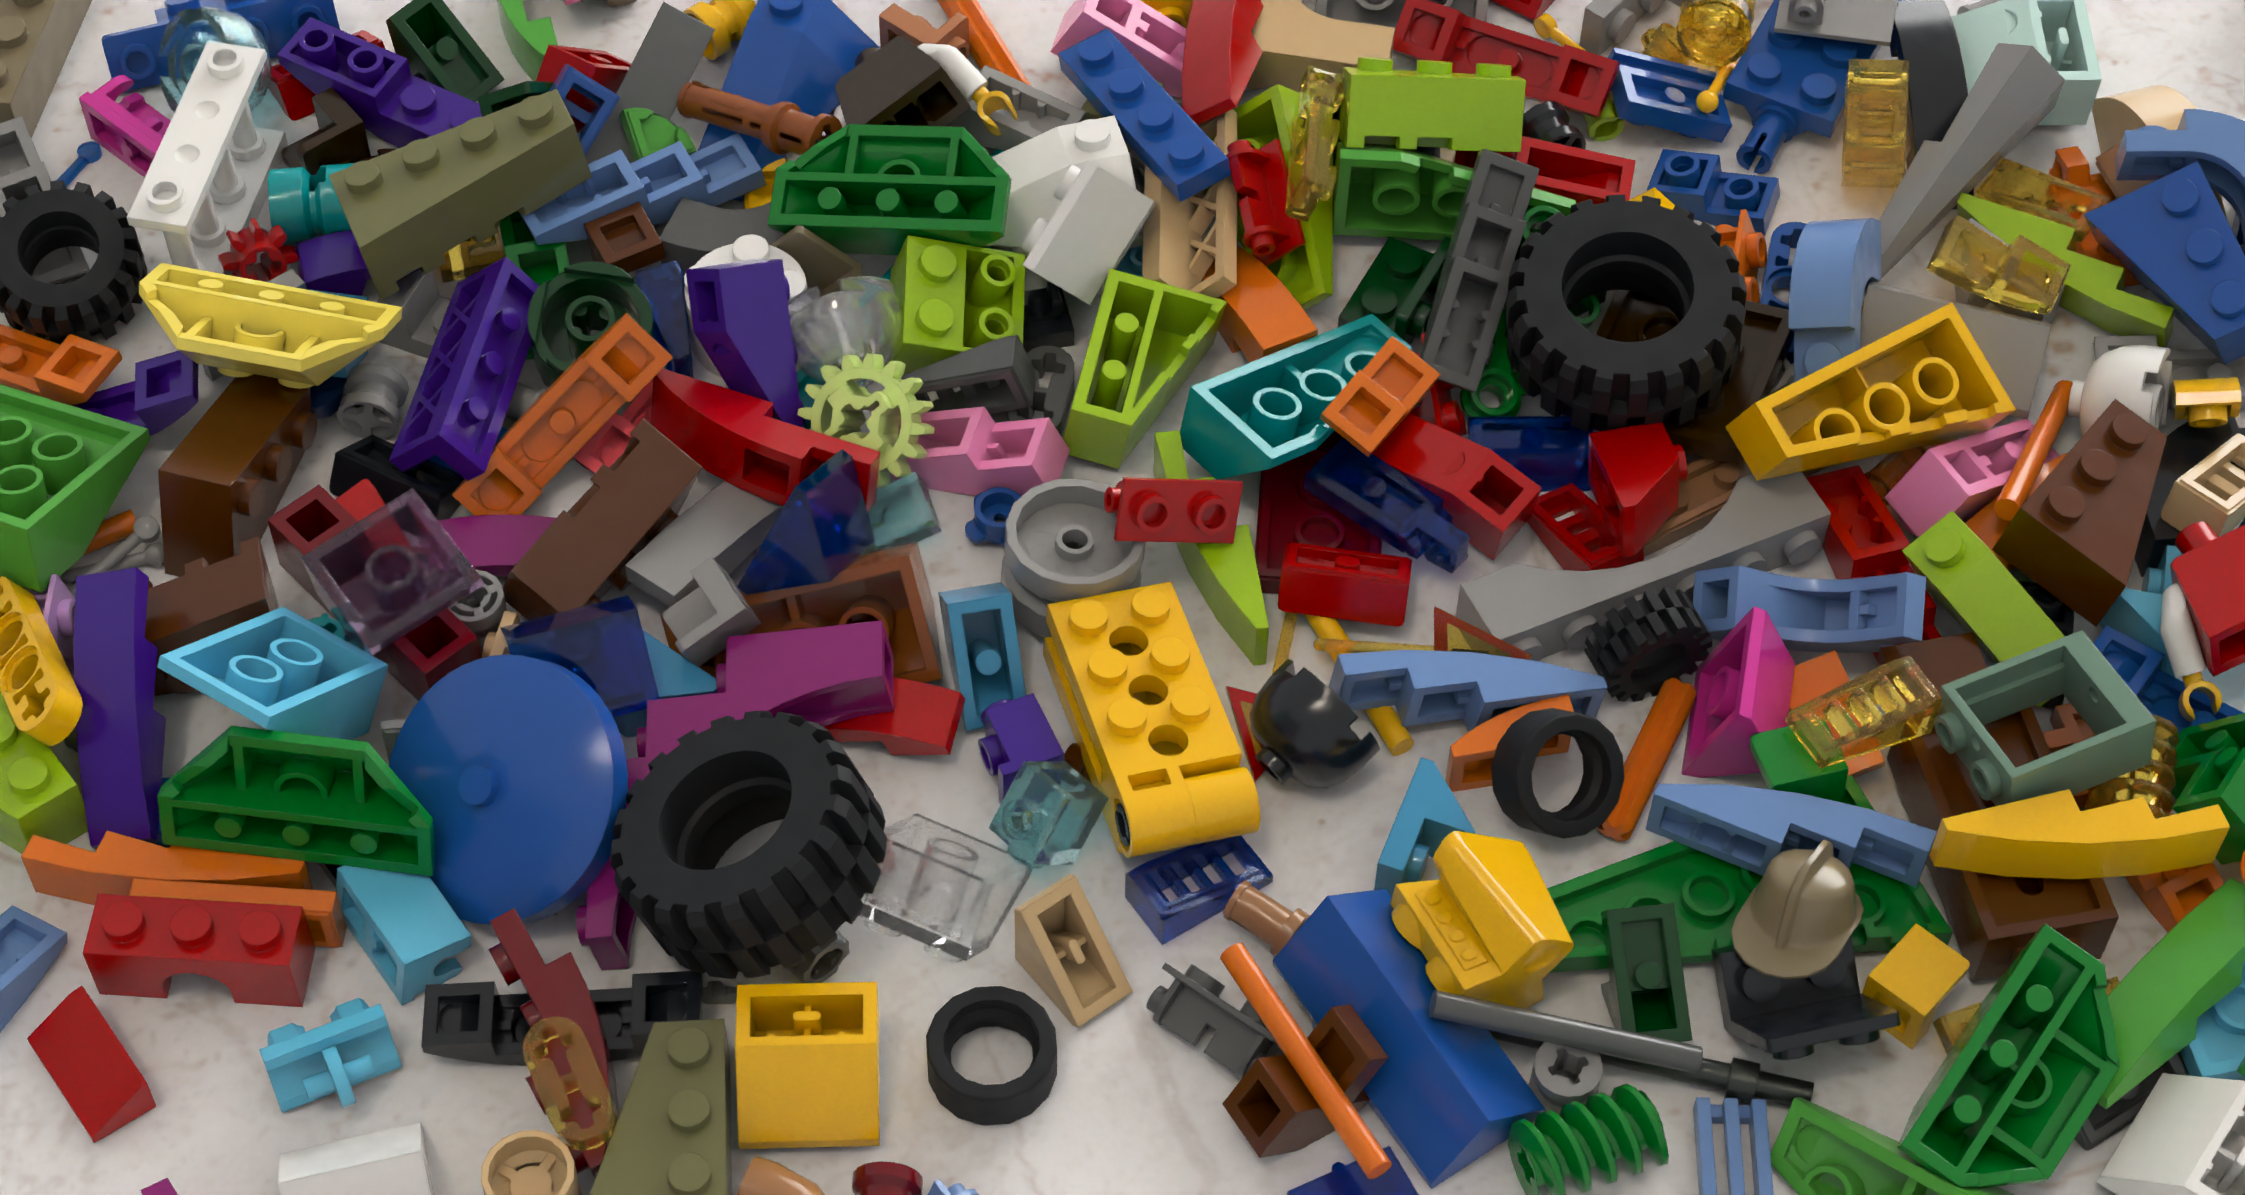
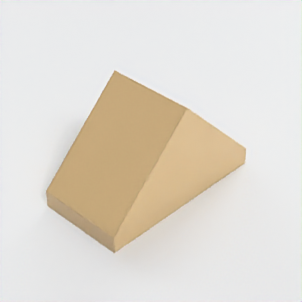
[1014,874,1133,1028]

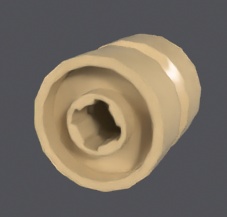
[481,1130,582,1195]

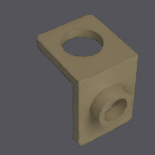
[771,226,863,342]

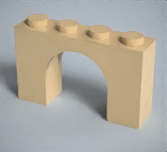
[1247,0,1395,100]

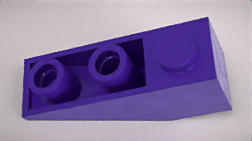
[686,259,805,428]

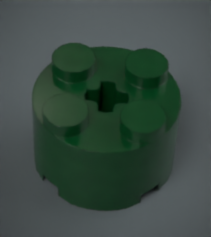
[528,261,655,388]

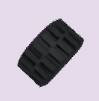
[0,180,147,344]

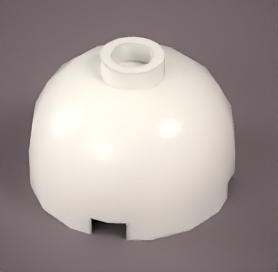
[2068,345,2172,437]

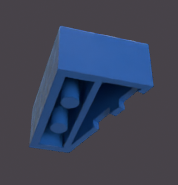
[2084,161,2245,365]

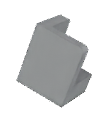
[663,557,761,667]

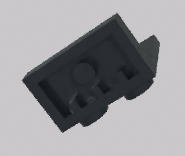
[1711,937,1901,1060]

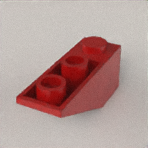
[1346,413,1542,561]

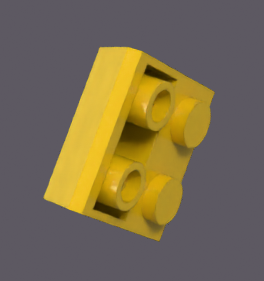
[735,982,880,1149]

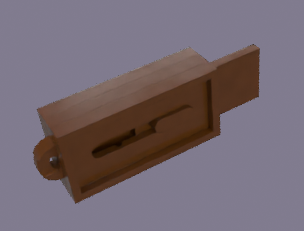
[1878,632,2119,981]

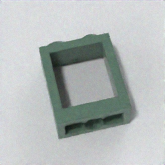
[1934,630,2156,806]

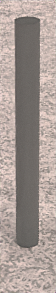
[1428,990,1703,1074]

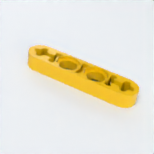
[0,577,83,746]

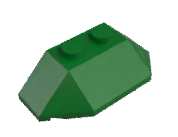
[768,124,1012,255]
[157,726,435,876]
[1897,923,2119,1188]

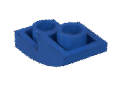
[1647,149,1780,236]

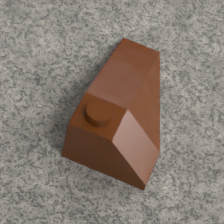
[660,542,943,683]

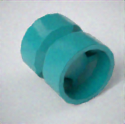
[268,163,354,245]

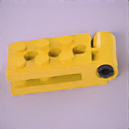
[1043,581,1260,858]

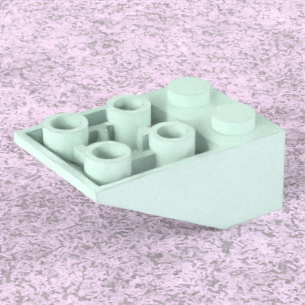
[1951,0,2102,126]

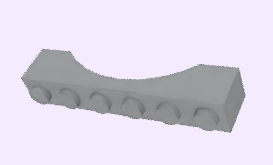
[1456,472,1831,661]

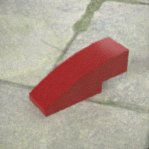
[1452,136,1636,205]

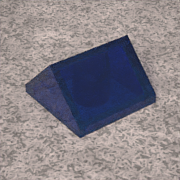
[737,449,875,595]
[501,595,660,717]

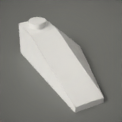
[985,115,1143,256]

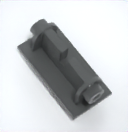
[1146,962,1280,1079]

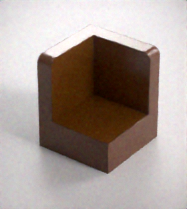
[584,202,666,273]

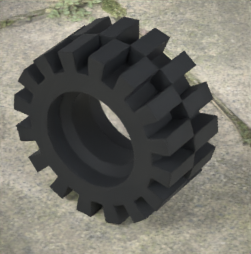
[1584,587,1713,702]

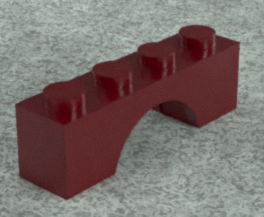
[267,485,482,701]

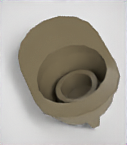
[1731,839,1864,979]

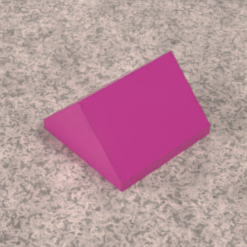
[1681,606,1795,778]

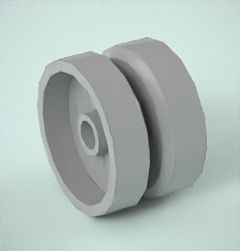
[1001,478,1146,637]

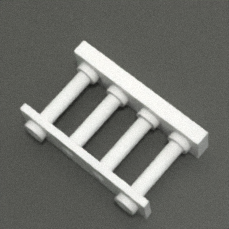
[127,41,288,275]

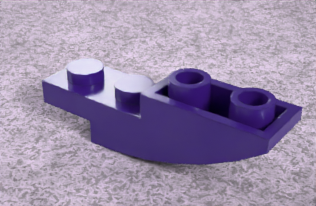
[277,17,482,148]

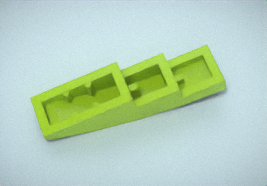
[1957,192,2174,348]
[1153,430,1269,666]

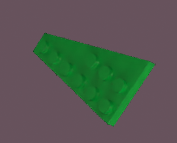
[1547,775,1953,973]

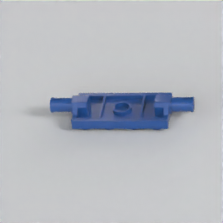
[1723,0,1907,174]

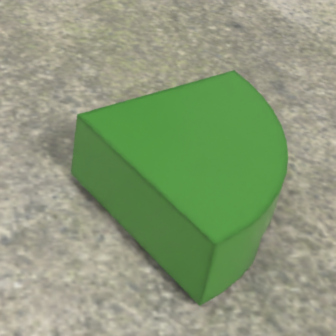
[619,108,696,162]

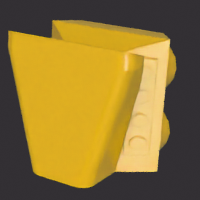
[1390,831,1574,1009]

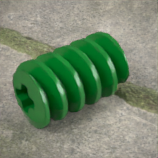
[1508,1084,1669,1195]

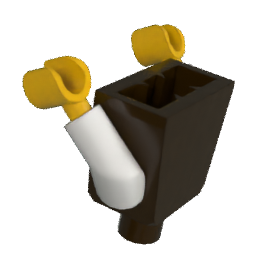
[834,36,1018,136]

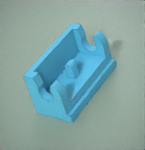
[336,865,471,1005]

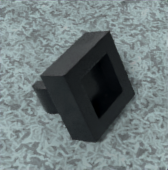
[1023,282,1074,353]

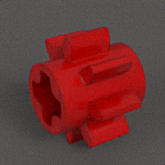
[218,218,299,282]

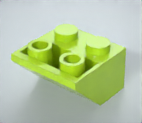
[886,235,1026,375]

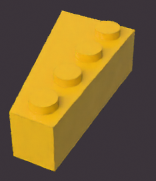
[1725,302,2016,481]

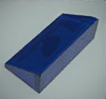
[1467,416,1593,492]

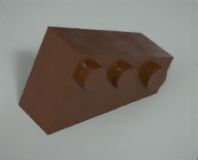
[158,374,318,577]
[1992,399,2167,627]
[503,418,703,639]
[74,536,279,696]

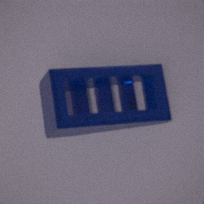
[635,261,694,378]
[1125,835,1273,945]

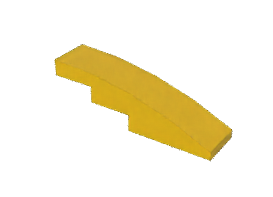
[1929,789,2230,879]

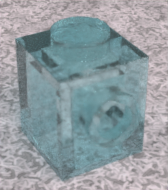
[989,761,1109,869]

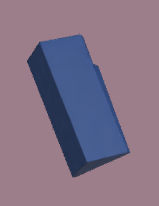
[1273,889,1546,1189]

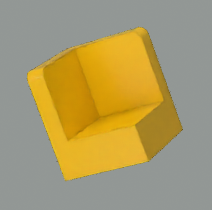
[1862,923,1970,1050]

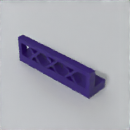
[389,257,539,481]

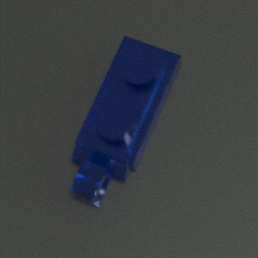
[1304,438,1470,573]

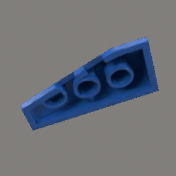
[698,0,880,202]

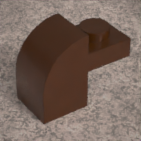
[1222,1004,1389,1158]

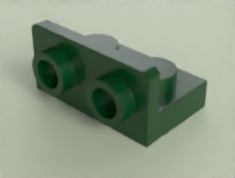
[1338,236,1451,345]

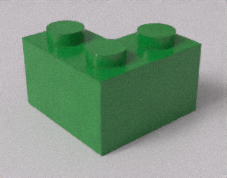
[2154,713,2245,865]

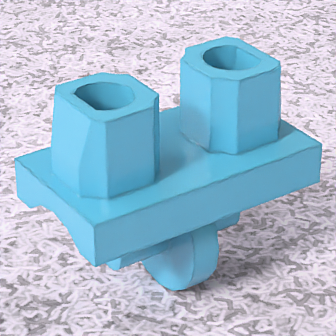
[259,998,402,1113]

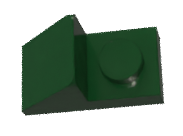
[386,0,505,102]
[1601,903,1693,1042]

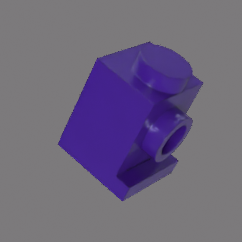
[978,693,1064,811]

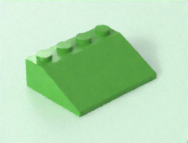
[0,384,150,592]

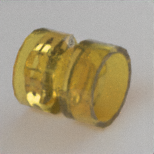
[1676,0,1756,67]

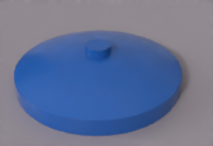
[389,654,628,925]

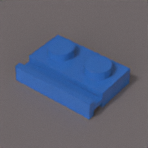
[1608,47,1732,143]

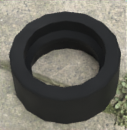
[1491,708,1624,839]
[926,986,1057,1125]

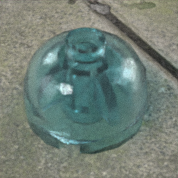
[159,7,272,112]

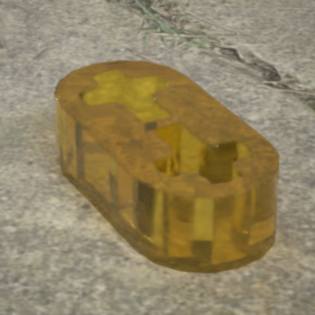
[522,1016,617,1151]

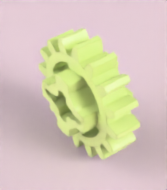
[797,353,935,488]

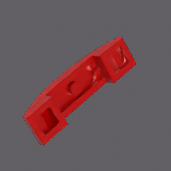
[1393,0,1620,118]

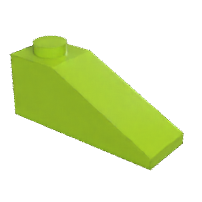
[1902,510,2065,708]

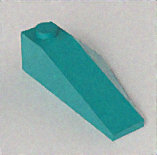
[1180,314,1412,480]

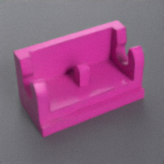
[79,75,171,178]

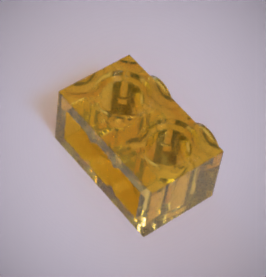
[1841,59,1909,188]

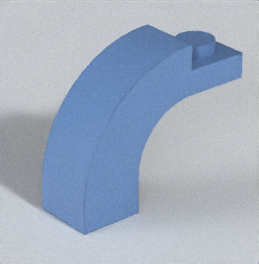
[2115,109,2245,252]
[1788,218,1881,382]
[1693,565,1926,653]

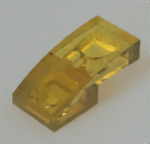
[1926,215,2071,315]

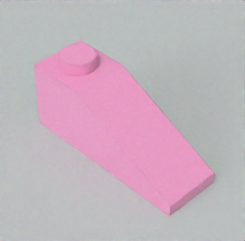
[1050,0,1186,98]
[1884,418,2060,537]

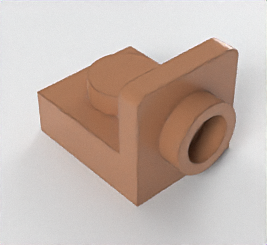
[879,3,970,59]

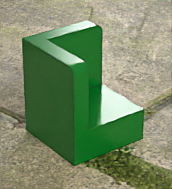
[1749,718,1849,803]

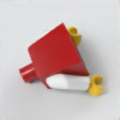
[2160,521,2245,722]

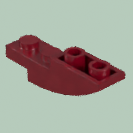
[488,908,619,1179]

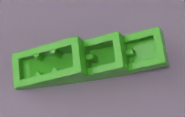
[2097,877,2245,1109]

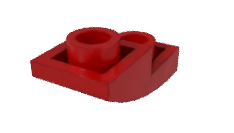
[824,677,965,755]

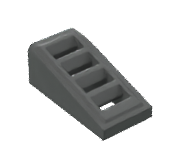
[901,335,1035,414]

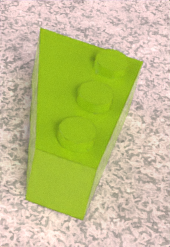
[1339,57,1526,152]
[1063,268,1227,469]
[0,691,88,854]

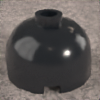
[1250,659,1380,788]

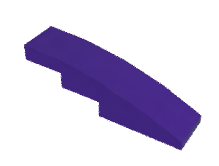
[73,567,166,850]

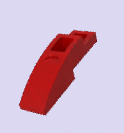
[650,368,880,516]

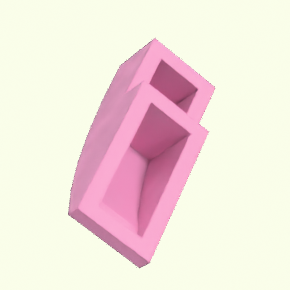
[889,406,1070,496]

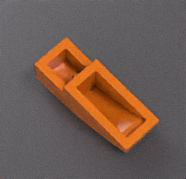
[1201,246,1318,363]

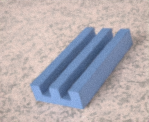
[1693,1097,1774,1195]

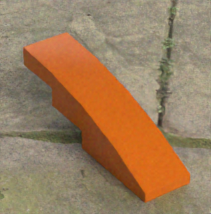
[21,831,314,905]

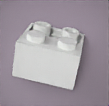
[1021,159,1157,305]
[2096,1073,2245,1195]

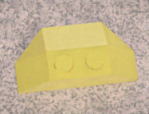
[139,263,402,389]

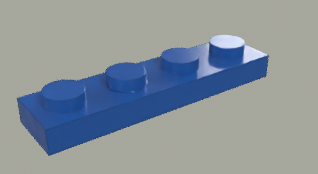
[1058,28,1231,202]

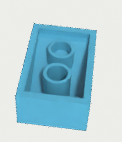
[157,606,389,740]

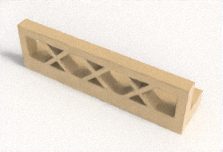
[1142,109,1237,298]

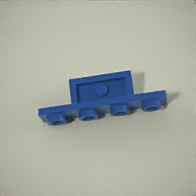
[101,0,340,93]

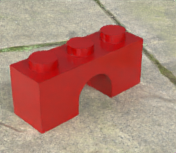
[82,893,315,1007]

